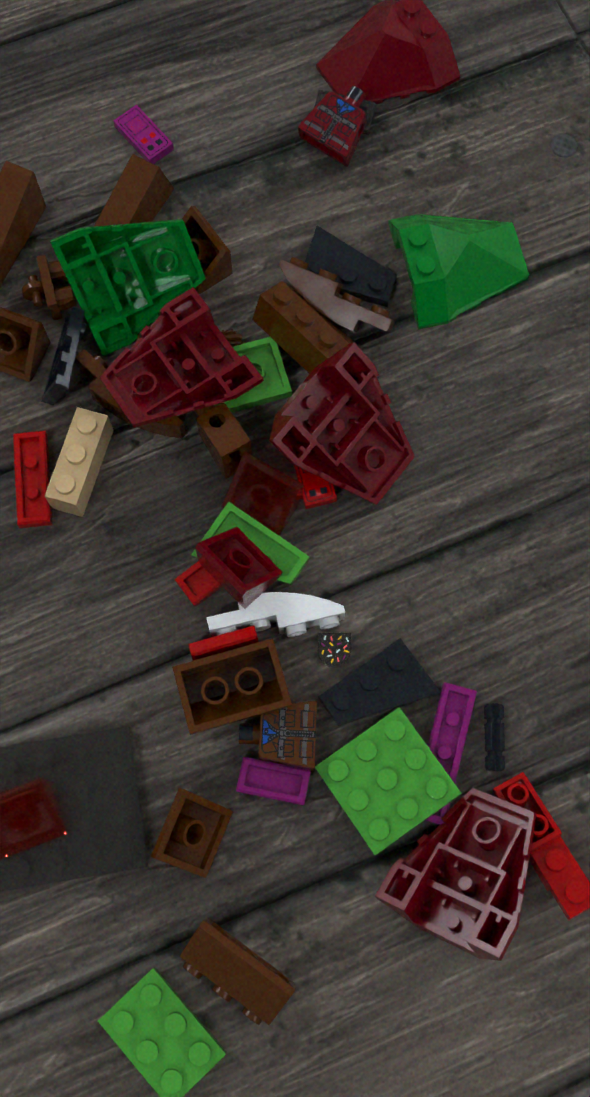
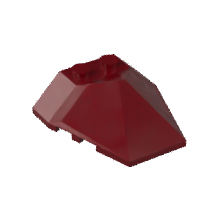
[316,0,460,108]
[99,287,264,428]
[269,342,415,505]
[375,788,536,961]

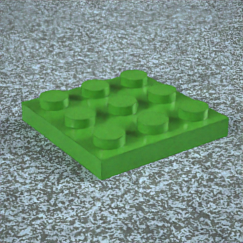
[315,707,462,856]

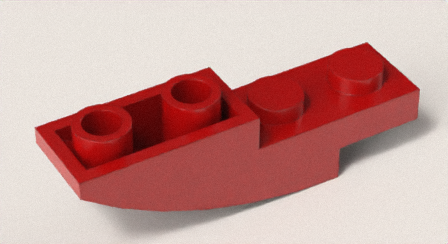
[493,772,590,921]

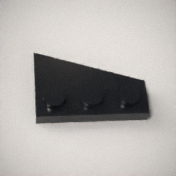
[305,226,397,307]
[41,307,86,406]
[318,638,441,726]

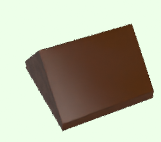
[182,206,233,294]
[0,307,51,382]
[151,787,233,878]

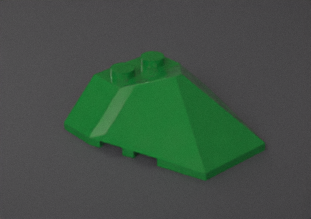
[388,214,529,330]
[50,219,206,356]

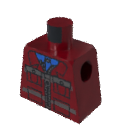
[298,86,366,167]

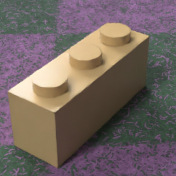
[45,407,113,517]

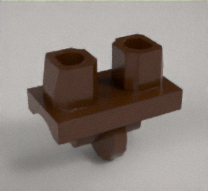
[22,255,77,320]

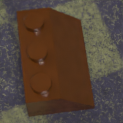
[252,281,361,374]
[172,638,292,735]
[180,918,296,1025]

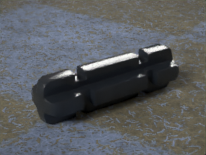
[484,703,505,772]

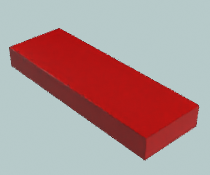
[13,431,52,528]

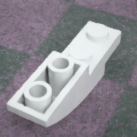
[206,592,345,637]

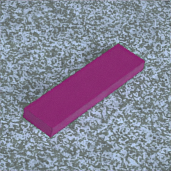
[425,682,477,825]

